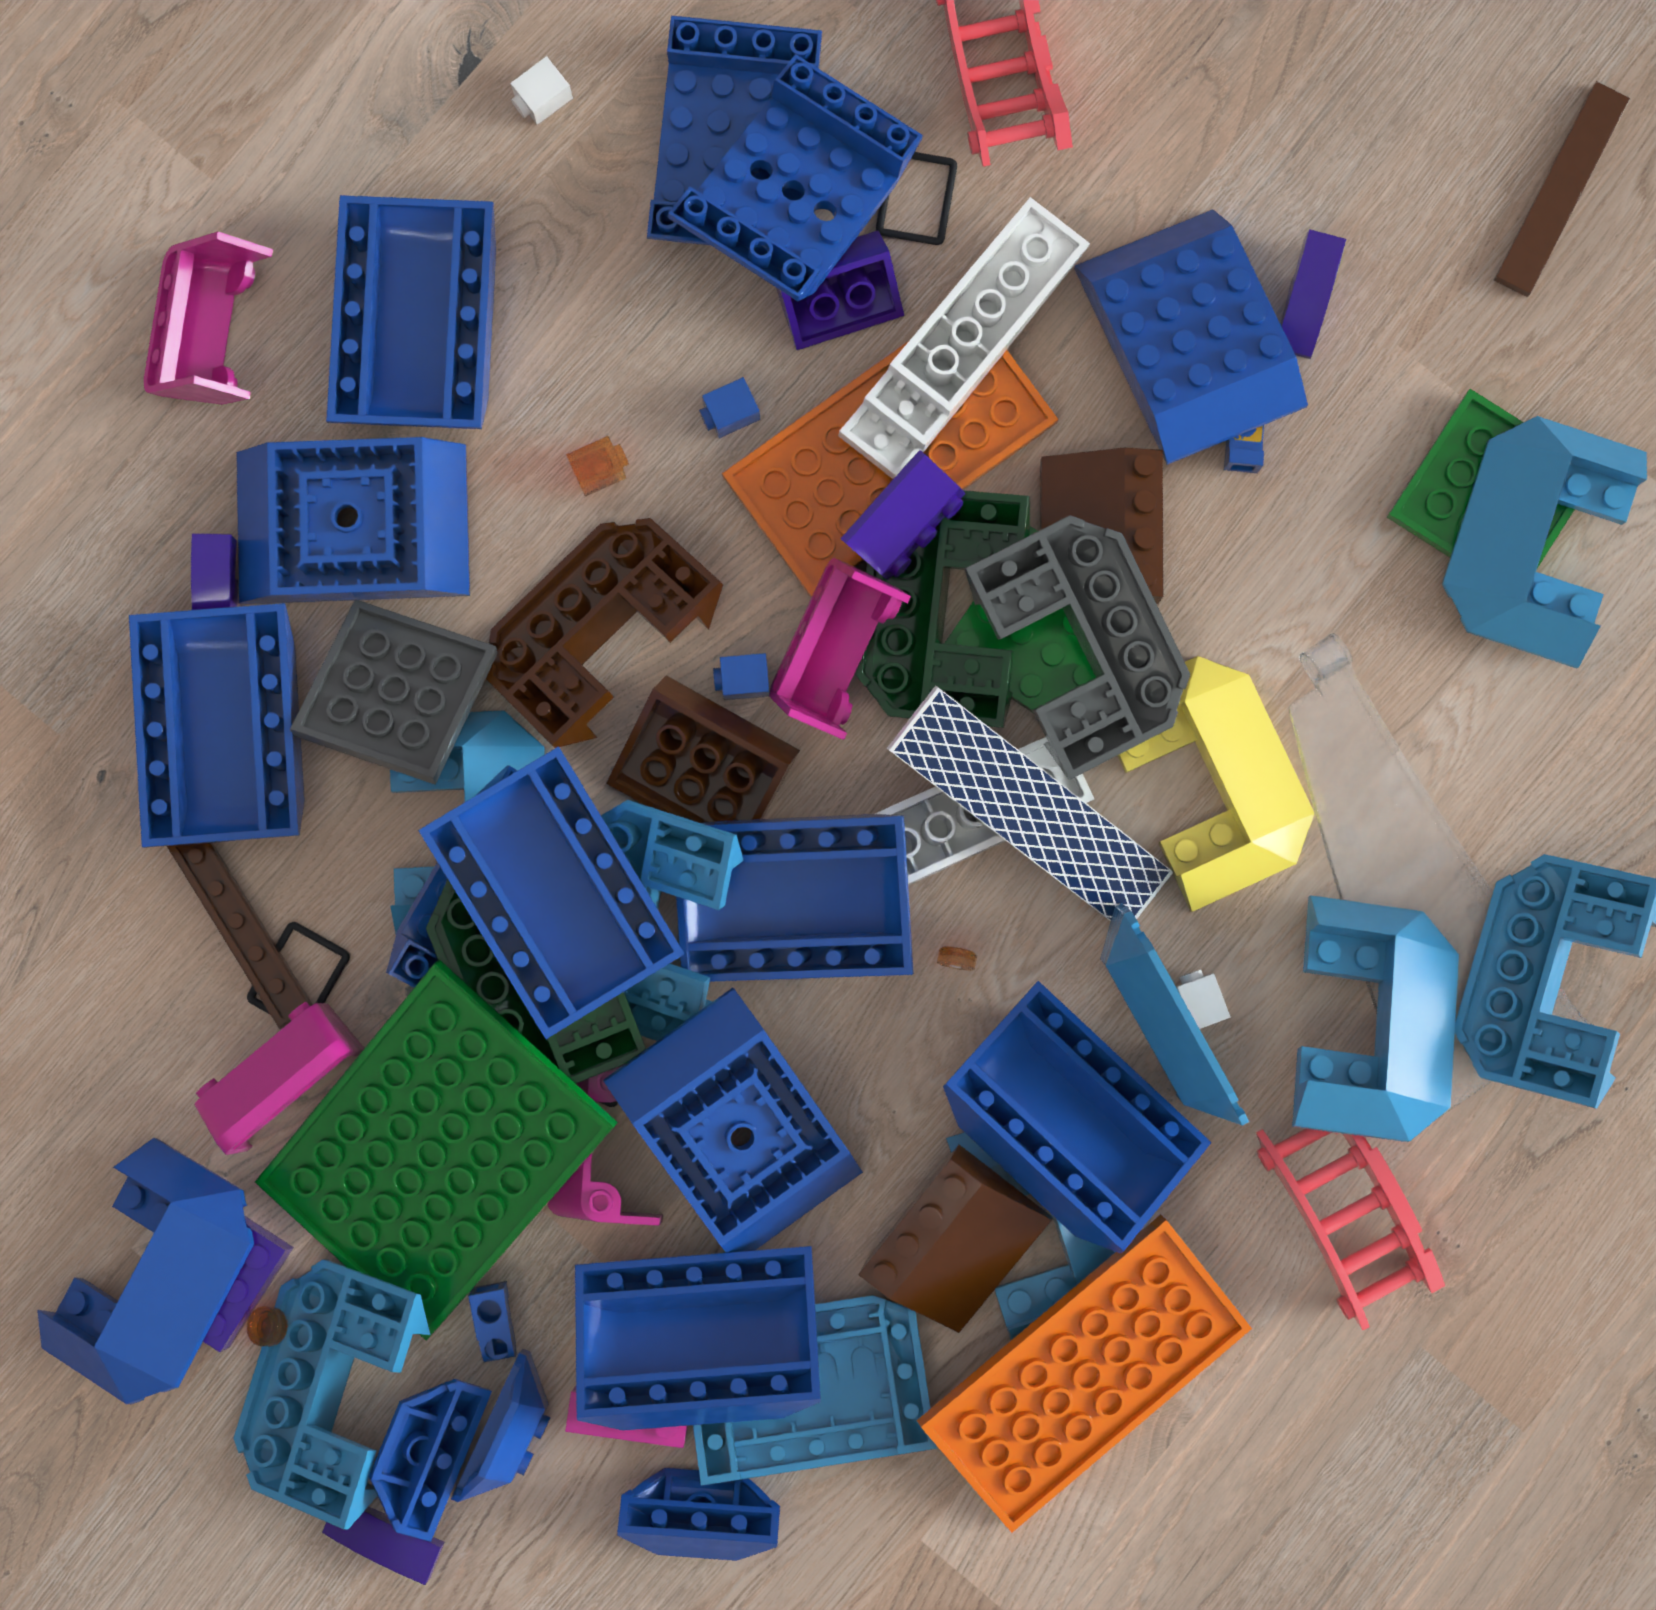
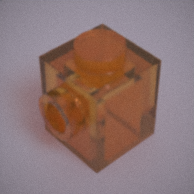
[566,436,629,497]

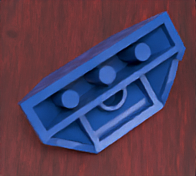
[451,1349,551,1502]
[369,1379,492,1542]
[617,1468,780,1561]

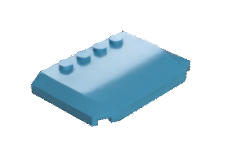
[693,1295,937,1486]

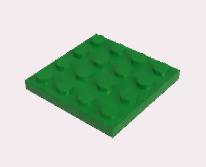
[1387,389,1575,568]
[944,526,1095,714]

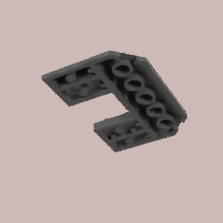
[965,515,1190,780]

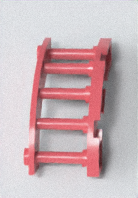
[936,0,1073,167]
[1256,1129,1445,1330]

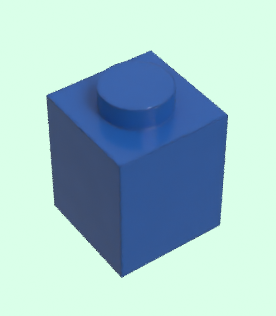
[699,377,760,438]
[713,653,770,700]

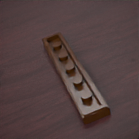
[1494,81,1630,297]
[167,843,313,1029]

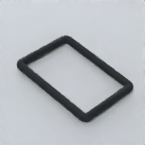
[876,152,957,245]
[247,922,350,1014]

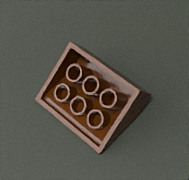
[1040,447,1164,605]
[606,675,800,823]
[858,1144,1053,1333]

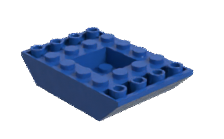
[236,437,470,604]
[603,987,863,1253]

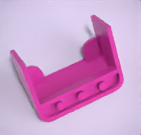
[144,231,273,405]
[769,558,911,740]
[194,1002,364,1155]
[547,1064,663,1226]

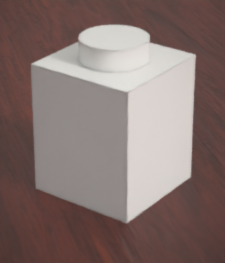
[511,56,573,125]
[1176,970,1231,1029]

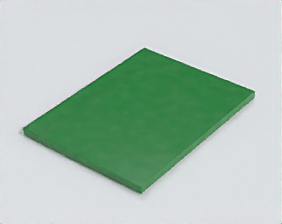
[255,960,618,1341]

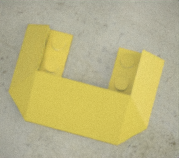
[1117,656,1314,912]

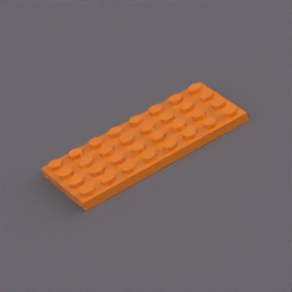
[722,340,1059,597]
[916,1214,1252,1533]

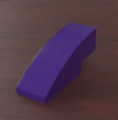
[1280,229,1346,359]
[191,533,238,610]
[322,1506,445,1585]

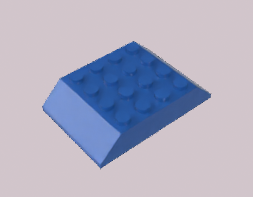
[326,195,496,429]
[1074,209,1308,465]
[129,603,305,848]
[418,746,685,1039]
[676,814,914,982]
[943,981,1212,1253]
[575,1246,821,1431]

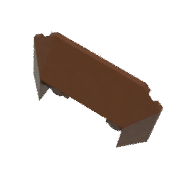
[486,518,723,748]

